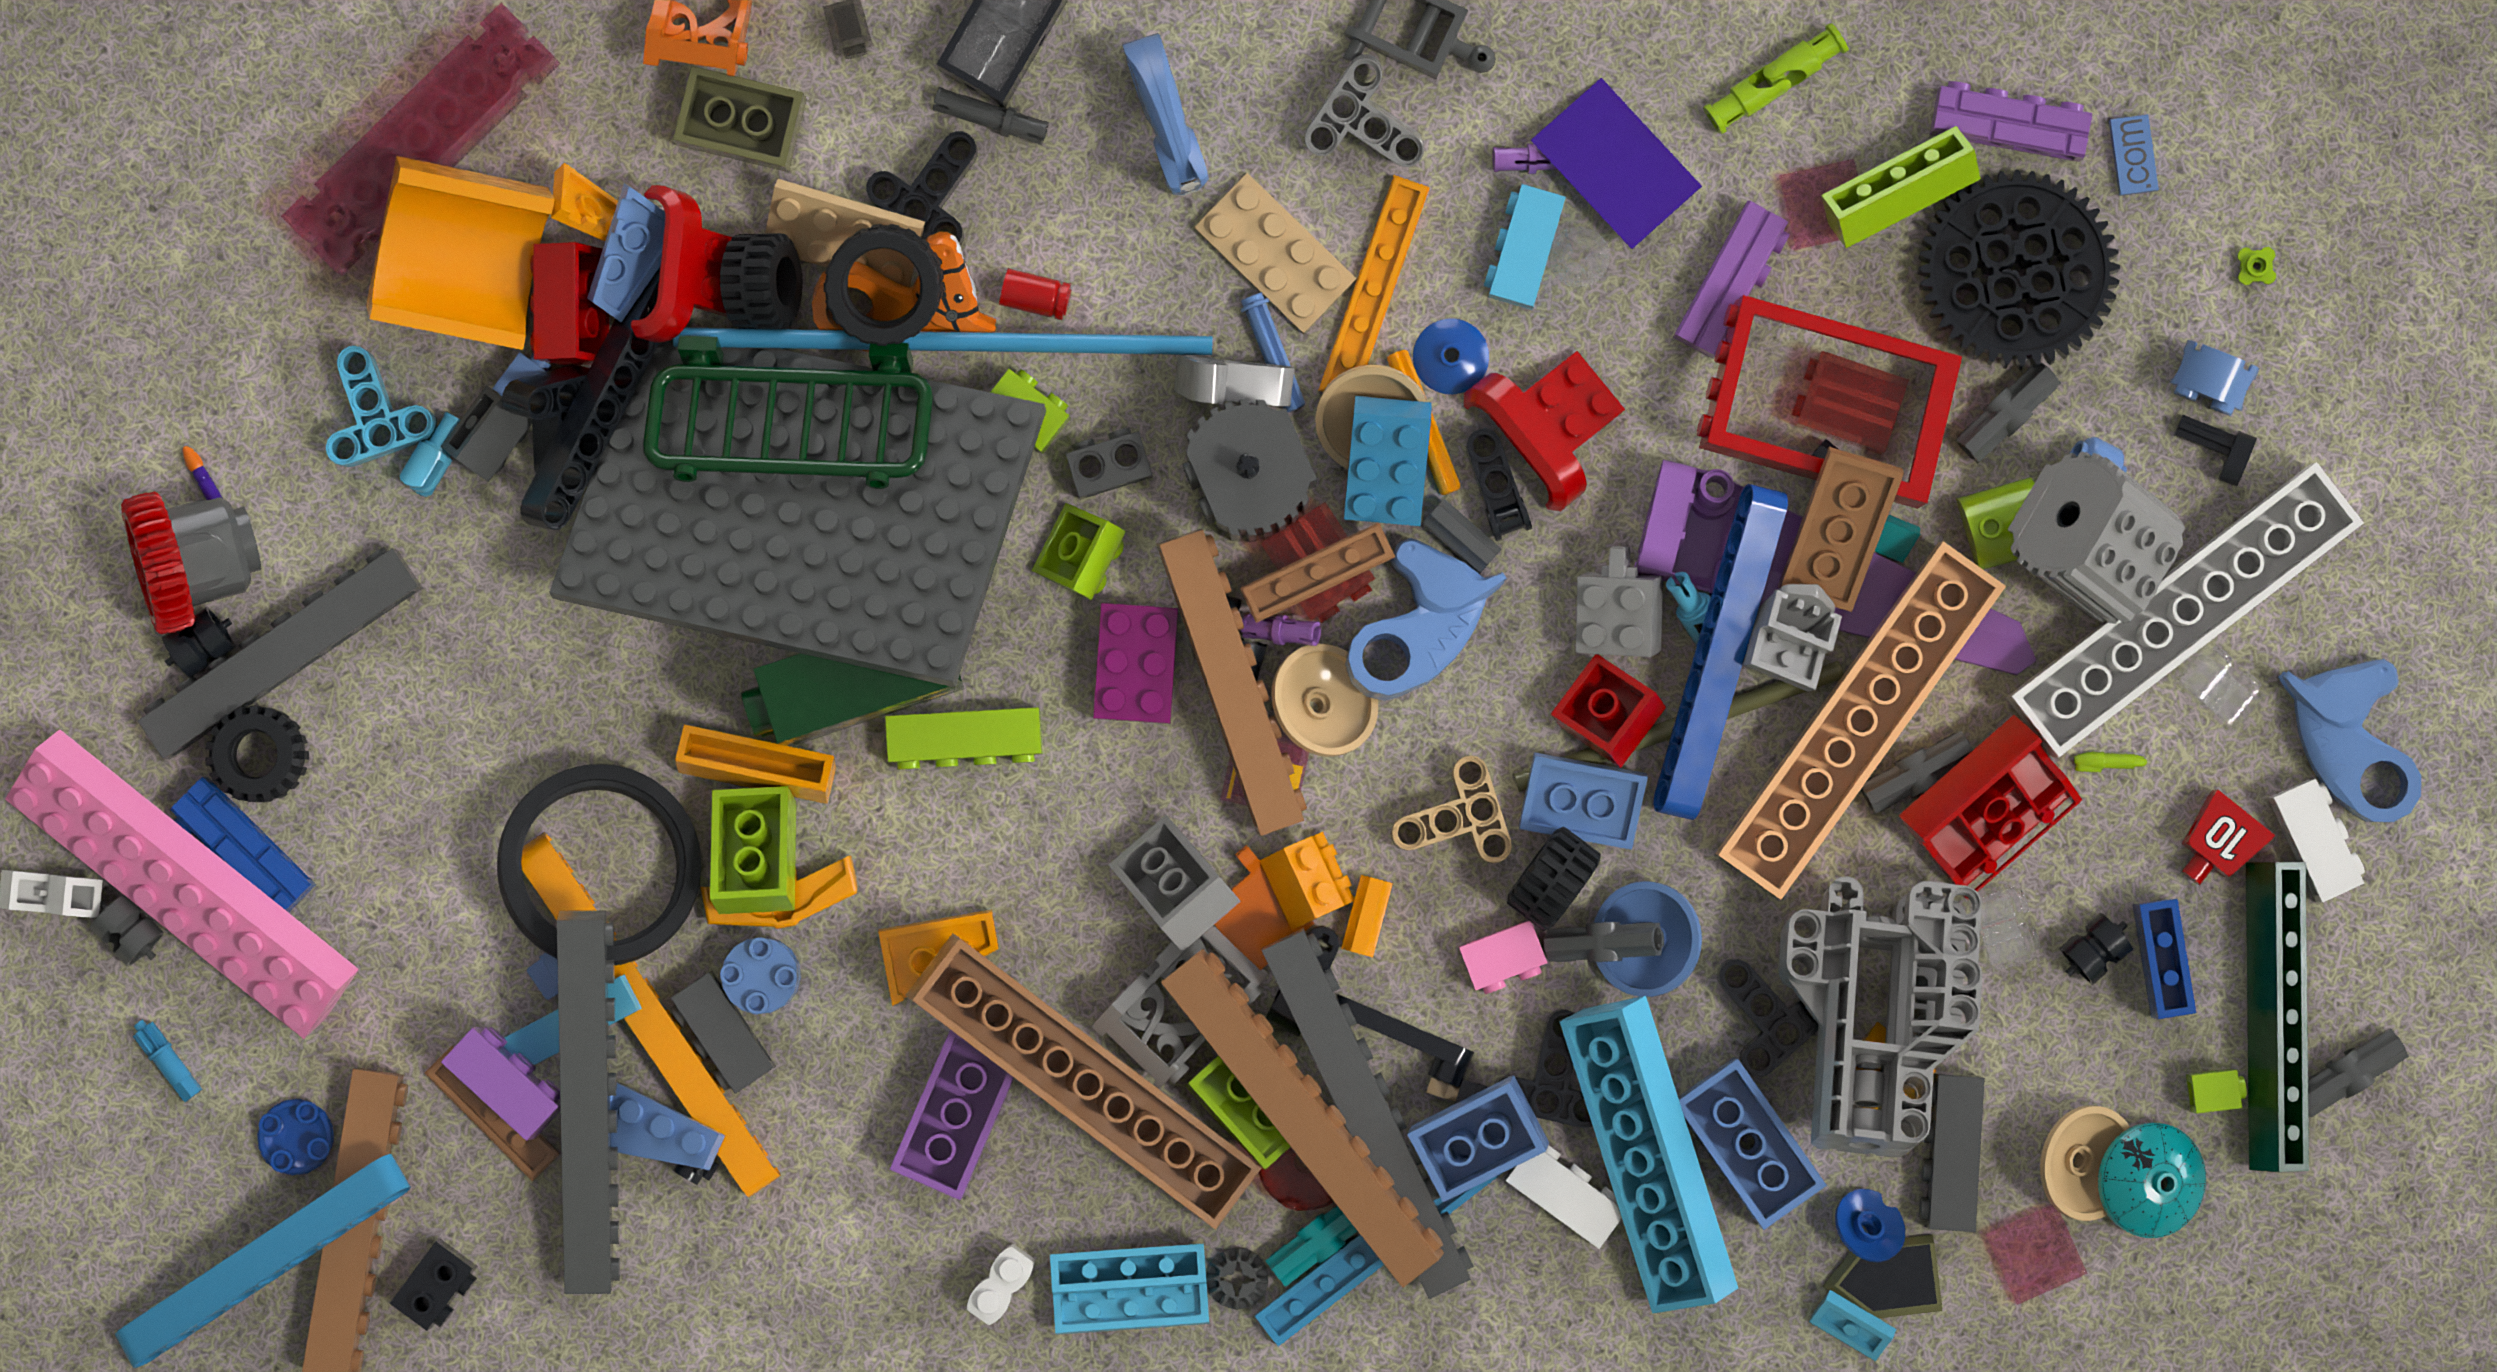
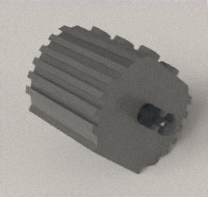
[1182,399,1317,543]

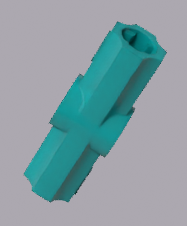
[1265,1205,1358,1287]

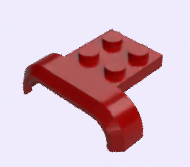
[631,185,732,342]
[1463,351,1625,512]

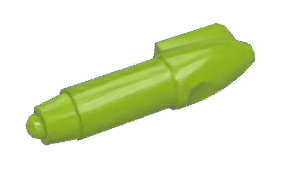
[2074,752,2147,772]

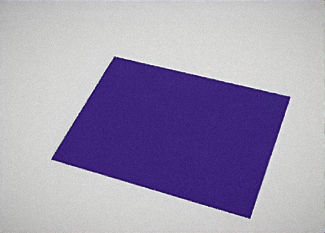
[1531,78,1702,249]

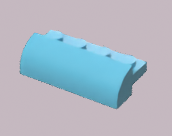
[1050,1244,1209,1335]

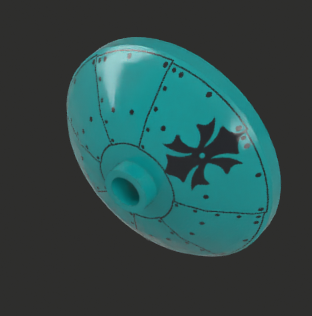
[2098,1122,2206,1238]

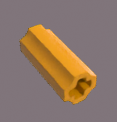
[1341,875,1393,957]

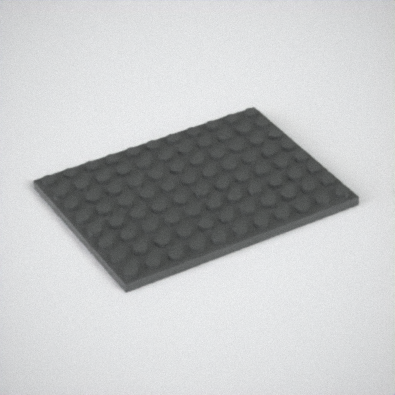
[549,339,1046,687]

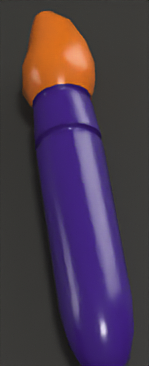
[183,446,223,500]

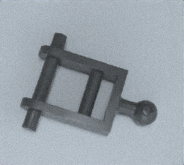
[1343,0,1496,80]

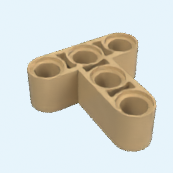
[1391,756,1512,863]

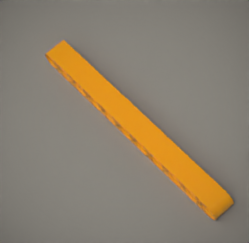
[521,832,781,1198]

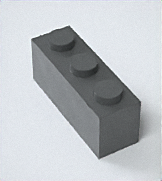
[670,971,776,1094]

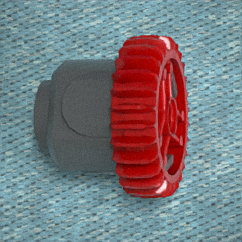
[121,491,261,634]

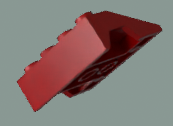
[1898,715,2082,900]

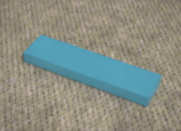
[504,974,642,1065]

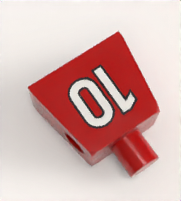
[2182,789,2275,885]

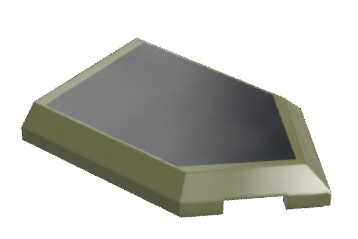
[1823,1234,1942,1318]

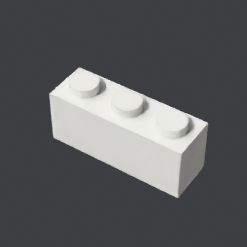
[2268,778,2365,903]
[1504,1145,1622,1249]

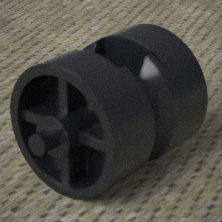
[162,607,235,678]
[2059,912,2134,985]

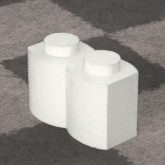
[967,1244,1035,1325]

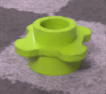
[2237,247,2276,285]

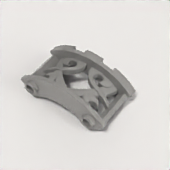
[1091,926,1268,1089]

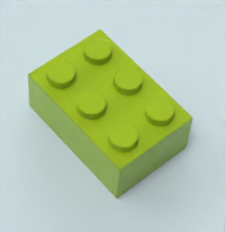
[710,786,796,914]

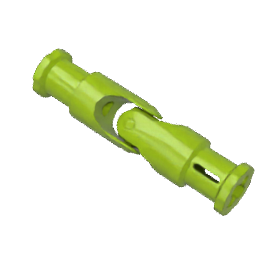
[1703,23,1849,135]

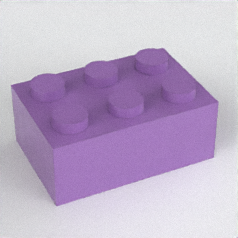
[441,1027,561,1141]

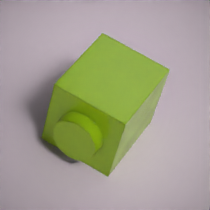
[2186,1069,2247,1114]

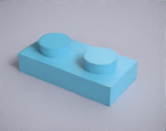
[1809,1290,1896,1361]

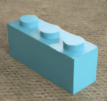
[1484,184,1566,310]

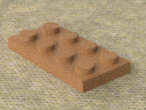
[1778,447,1904,612]

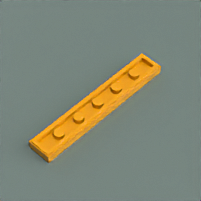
[1318,175,1430,393]

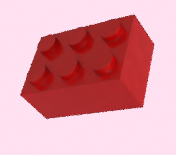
[530,242,609,366]

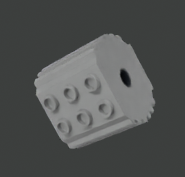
[2008,452,2185,624]

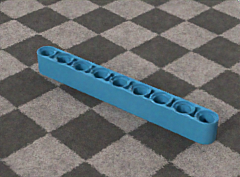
[115,1154,411,1368]

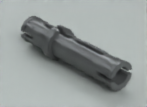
[933,87,1049,145]

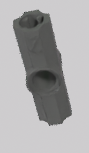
[1955,361,2061,464]
[1861,731,1973,814]
[1544,922,1664,962]
[2308,1028,2409,1117]

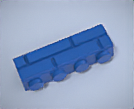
[170,777,316,913]

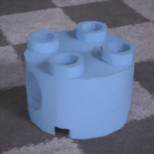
[2170,340,2260,416]
[720,937,801,1015]

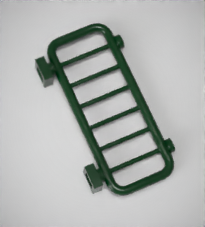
[643,336,933,489]

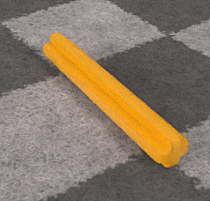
[1387,350,1460,495]

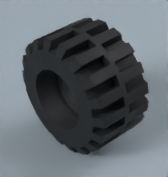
[720,233,803,329]
[205,706,309,802]
[1507,826,1601,931]

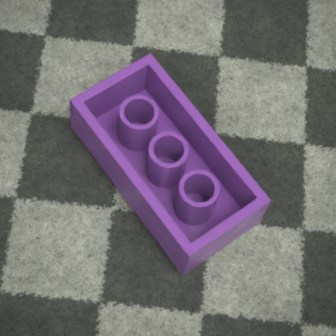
[889,1029,1014,1200]

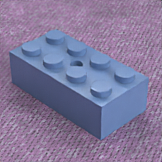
[1678,1057,1827,1230]

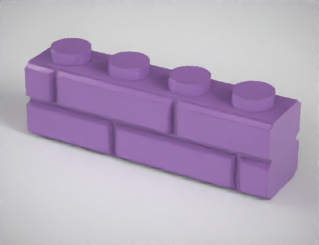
[1930,81,2092,162]
[1673,200,1790,359]

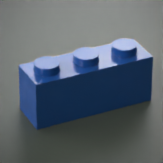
[2132,898,2197,1019]

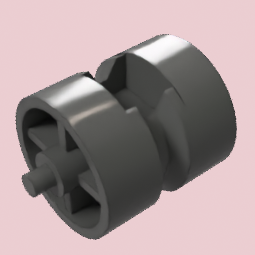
[90,895,164,967]

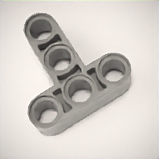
[1305,54,1424,167]
[1174,355,1294,406]

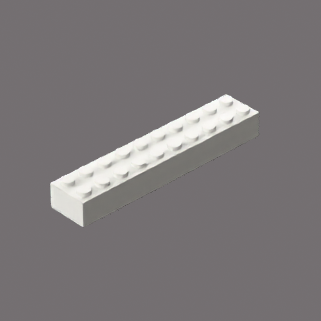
[2006,462,2364,758]

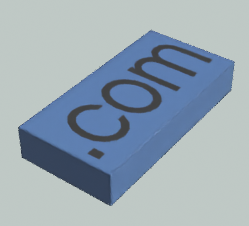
[2109,114,2159,196]

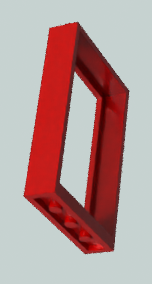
[1697,295,1962,509]

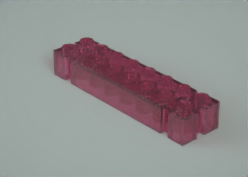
[281,2,560,276]

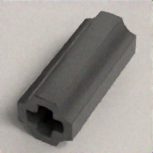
[1422,499,1501,574]

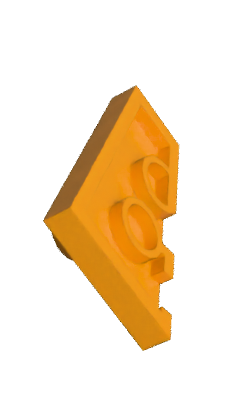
[551,163,618,241]
[878,909,999,1006]

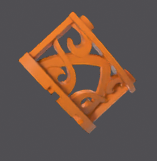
[643,0,752,77]

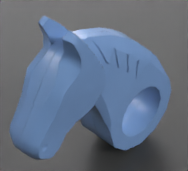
[1345,538,1507,701]
[2278,659,2421,822]

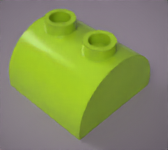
[1956,477,2035,570]
[1031,503,1126,600]

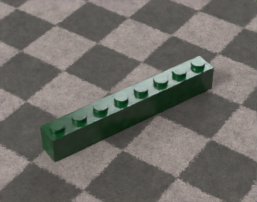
[2246,862,2309,1172]

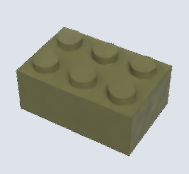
[673,65,807,172]

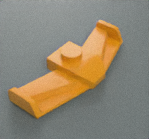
[700,855,858,929]

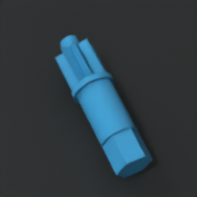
[133,1019,203,1102]

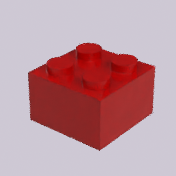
[1551,654,1666,768]

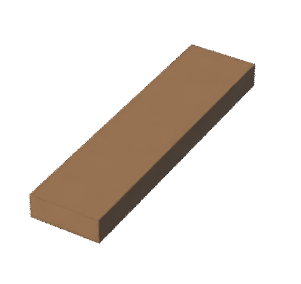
[1240,522,1395,623]
[425,1046,561,1181]

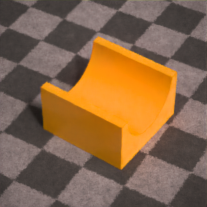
[366,156,555,350]

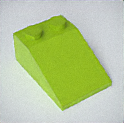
[1185,1055,1291,1170]

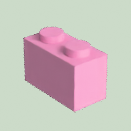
[1458,920,1547,995]

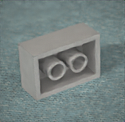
[1108,815,1241,952]

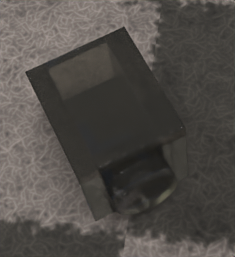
[823,0,874,59]

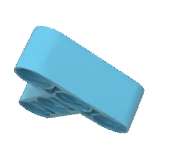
[326,346,438,467]

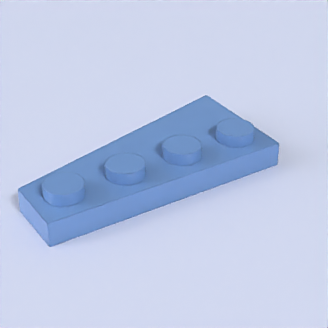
[610,1082,725,1170]

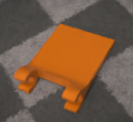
[1214,845,1315,970]

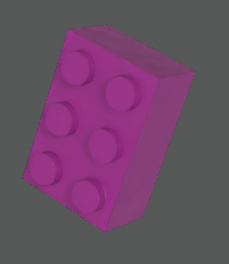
[1093,603,1179,724]

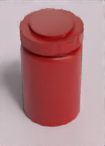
[999,268,1072,321]

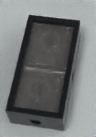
[936,0,1068,108]

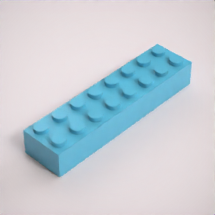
[1560,996,1738,1314]

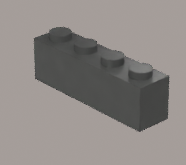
[1919,1074,1985,1232]

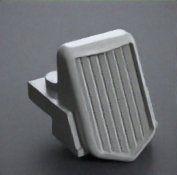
[1743,584,1842,692]

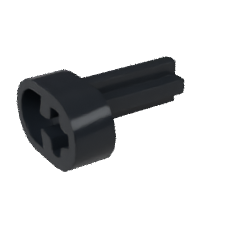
[2174,415,2257,487]

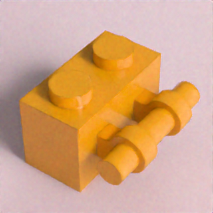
[1260,832,1354,930]

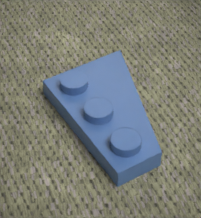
[587,183,665,322]

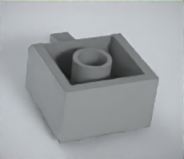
[1576,546,1663,657]

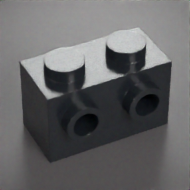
[390,1239,478,1331]

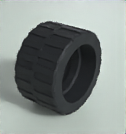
[824,224,944,346]

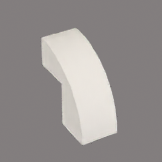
[0,870,103,918]

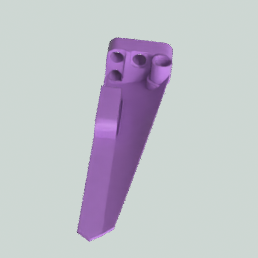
[1634,459,2036,676]

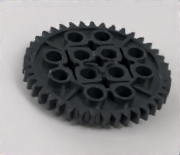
[1917,170,2120,370]

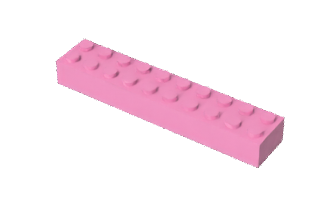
[5,730,359,1039]

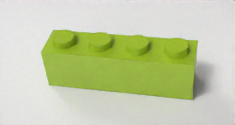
[1821,126,1981,248]
[885,707,1043,770]

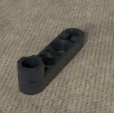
[1336,994,1474,1087]

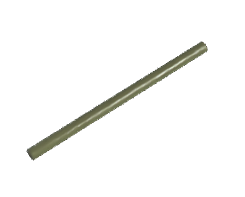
[1513,661,1843,792]

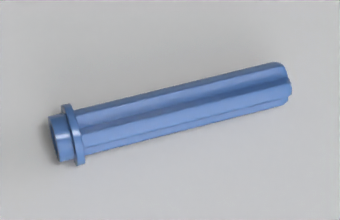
[1240,293,1305,412]

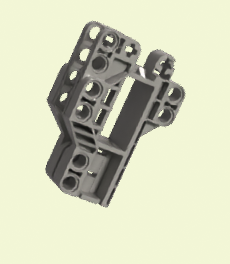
[1778,876,1982,1158]

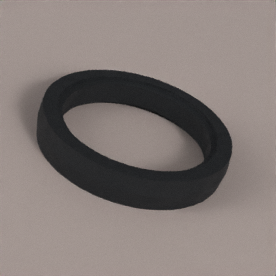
[497,764,701,966]

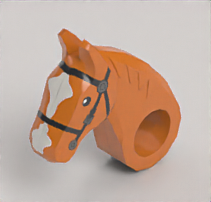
[812,231,996,352]

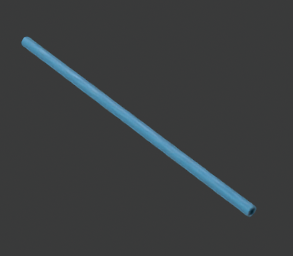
[673,328,1213,355]

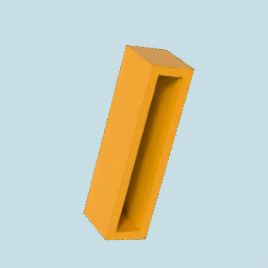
[675,724,836,804]

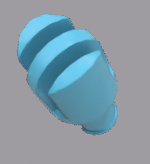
[400,412,460,497]
[1666,572,1710,647]

